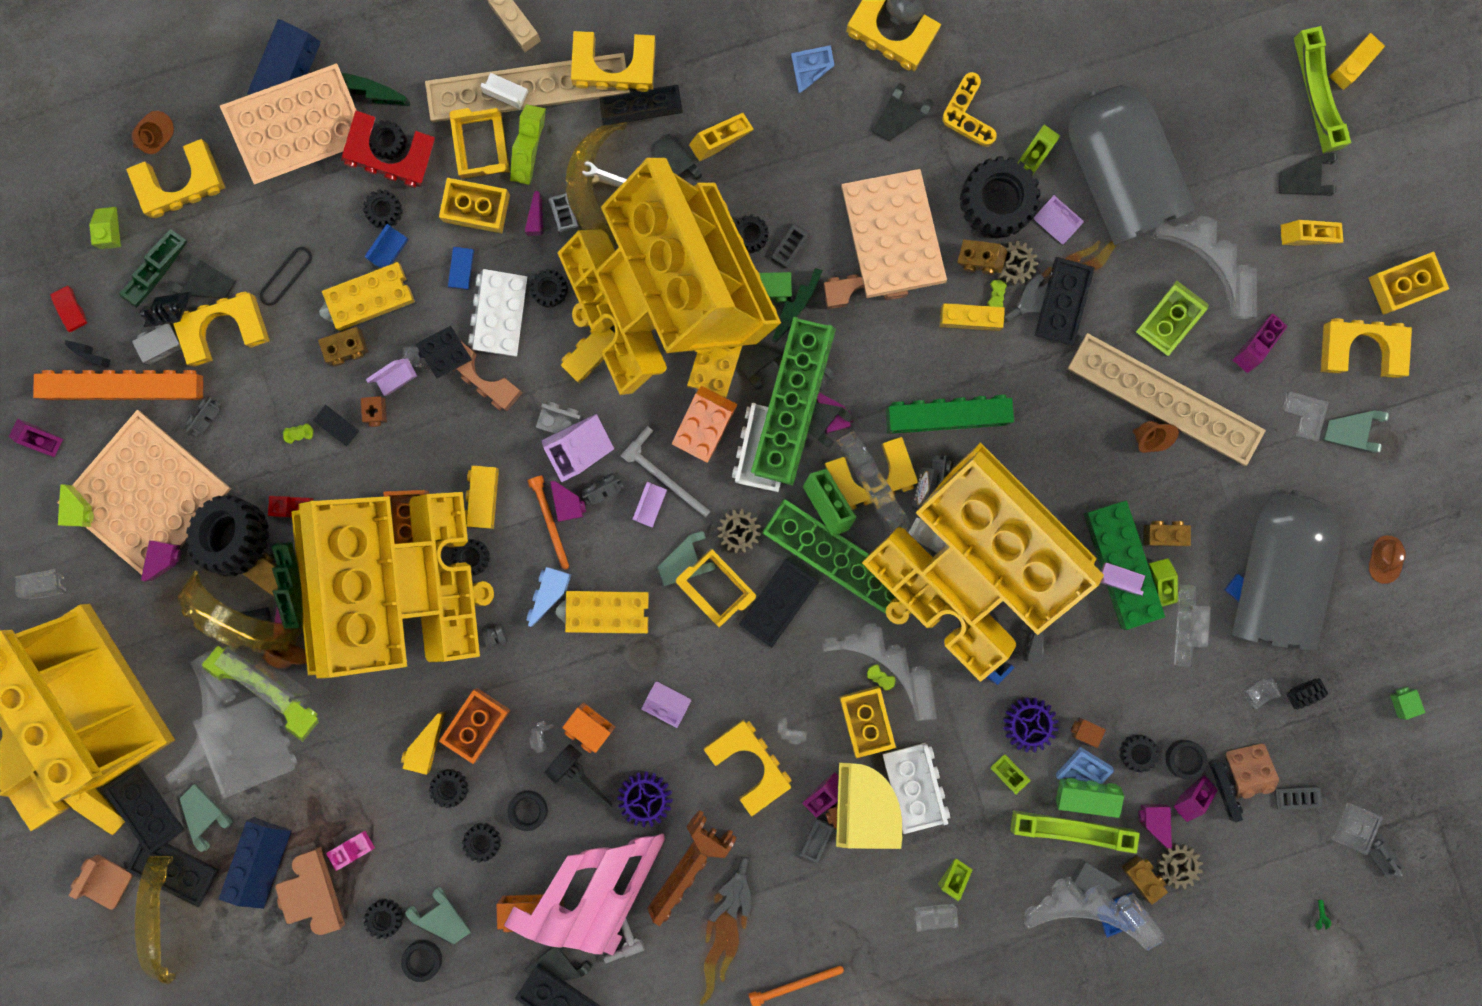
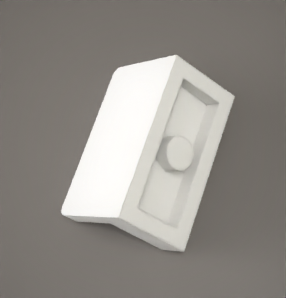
[480,73,528,109]

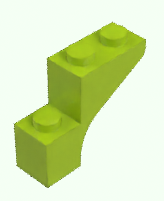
[510,104,546,185]

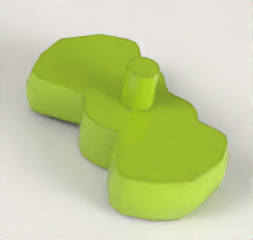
[987,279,1007,307]
[283,423,313,444]
[867,664,896,691]

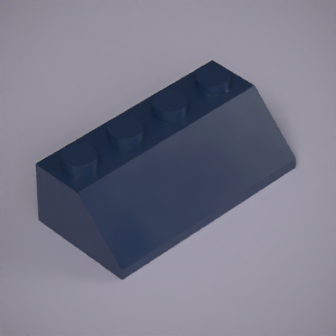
[247,19,321,95]
[219,817,292,909]

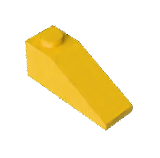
[1329,33,1385,90]
[689,113,754,161]
[1280,220,1344,246]
[401,712,445,775]
[64,789,125,835]

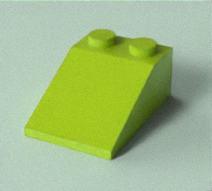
[1136,280,1209,356]

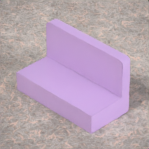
[1034,195,1084,244]
[366,358,417,396]
[632,482,667,528]
[1100,563,1145,596]
[641,682,691,728]

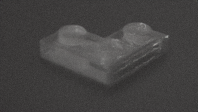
[1282,392,1329,442]

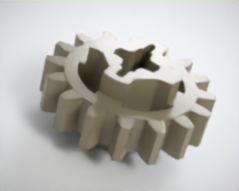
[998,241,1038,286]
[717,509,761,553]
[1157,843,1203,889]

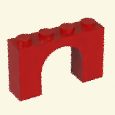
[341,110,435,188]

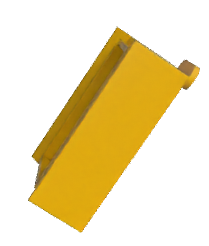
[449,108,510,180]
[676,548,756,627]

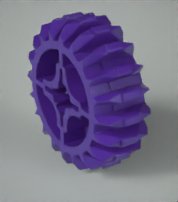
[1003,697,1058,753]
[617,771,673,827]

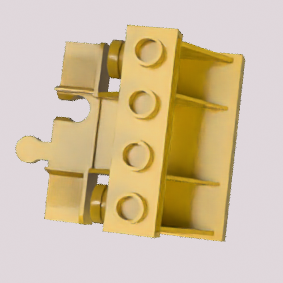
[557,158,781,395]
[862,442,1104,682]
[292,492,494,678]
[0,604,175,831]

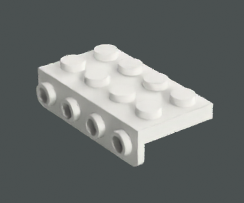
[468,269,527,357]
[732,403,781,492]
[882,743,950,834]

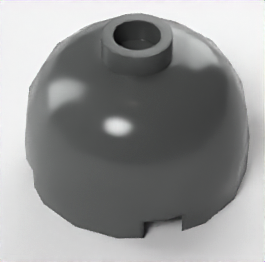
[886,0,927,26]

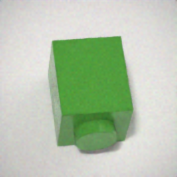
[1390,686,1425,720]

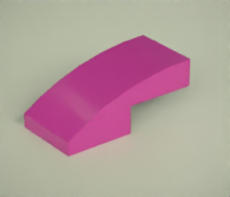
[326,831,375,871]

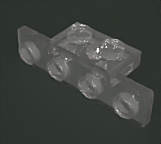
[1174,584,1210,667]

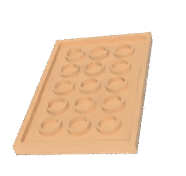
[220,64,357,184]
[841,169,947,298]

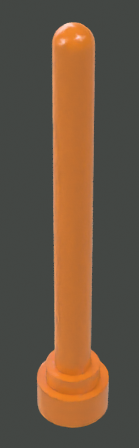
[527,475,569,570]
[748,966,844,1006]

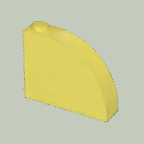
[836,763,902,849]

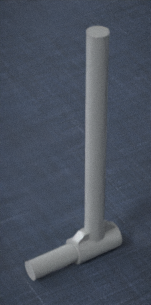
[621,426,710,518]
[603,888,645,964]

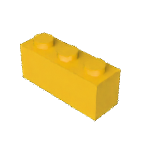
[939,303,1005,331]
[561,329,615,384]
[465,466,499,529]

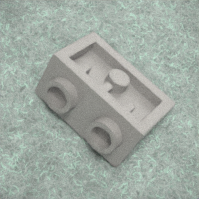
[536,401,582,434]

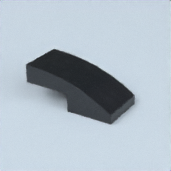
[65,340,111,368]
[313,404,359,447]

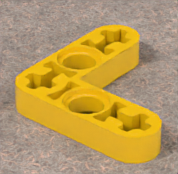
[942,72,997,147]

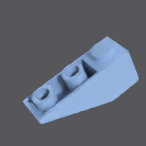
[526,567,572,627]

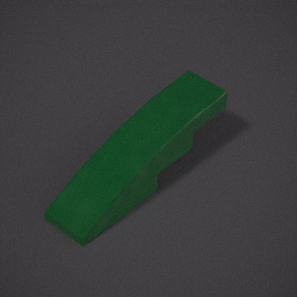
[341,73,410,107]
[119,229,187,308]
[772,268,823,342]
[271,542,303,629]

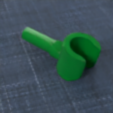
[1315,900,1331,930]

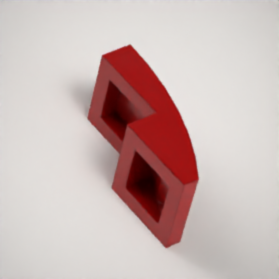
[50,285,88,332]
[268,496,314,517]

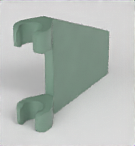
[1324,410,1389,453]
[658,531,716,586]
[180,784,233,852]
[405,887,471,944]

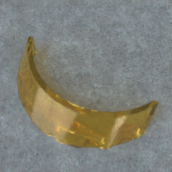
[566,122,627,245]
[177,570,303,653]
[135,856,176,984]

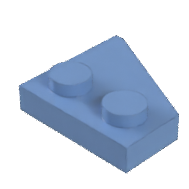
[791,45,835,93]
[1056,747,1114,784]

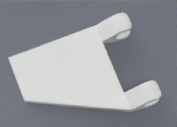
[582,161,626,187]

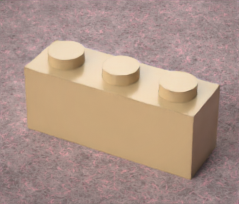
[487,0,541,53]

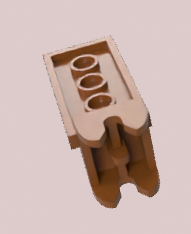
[647,810,736,926]

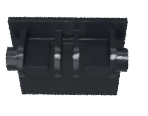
[140,292,191,328]
[415,326,472,379]

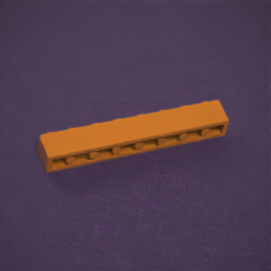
[33,370,203,400]

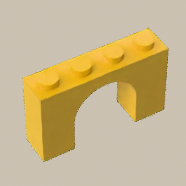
[846,0,941,71]
[571,31,656,92]
[126,139,225,218]
[173,292,270,367]
[1321,318,1412,378]
[824,437,918,510]
[704,719,792,817]

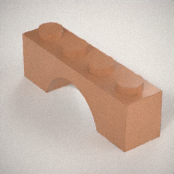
[823,274,908,310]
[453,341,522,411]

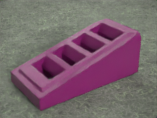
[525,191,543,236]

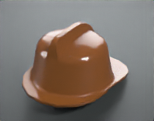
[132,111,174,154]
[1133,421,1179,453]
[1369,536,1406,584]
[262,637,307,669]

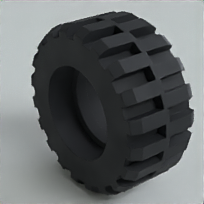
[960,156,1041,238]
[186,495,269,577]

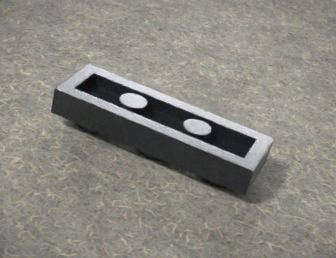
[1208,759,1243,823]

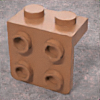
[1225,744,1279,799]
[69,855,133,910]

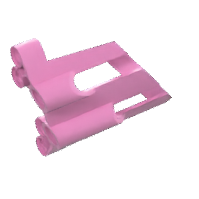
[504,833,665,956]

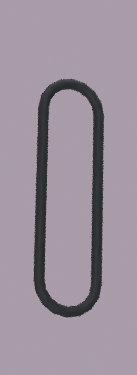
[260,247,312,305]

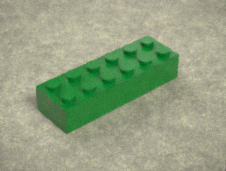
[885,395,1014,434]
[1083,500,1165,630]

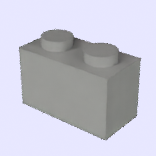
[132,323,182,365]

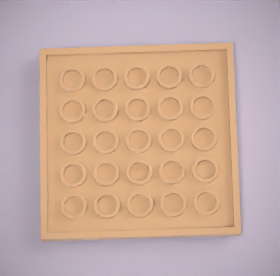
[57,410,231,575]

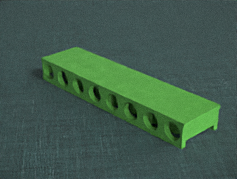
[751,317,836,486]
[762,499,896,614]

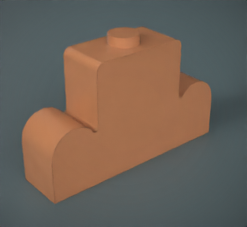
[276,847,345,935]

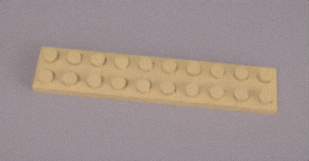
[425,53,630,123]
[1067,333,1266,466]

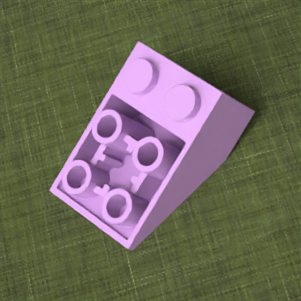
[542,414,614,482]

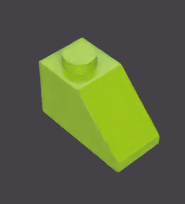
[1017,124,1060,174]
[89,207,121,249]
[58,484,94,527]
[1149,558,1178,607]

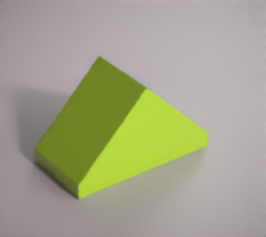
[990,754,1031,794]
[938,858,972,901]

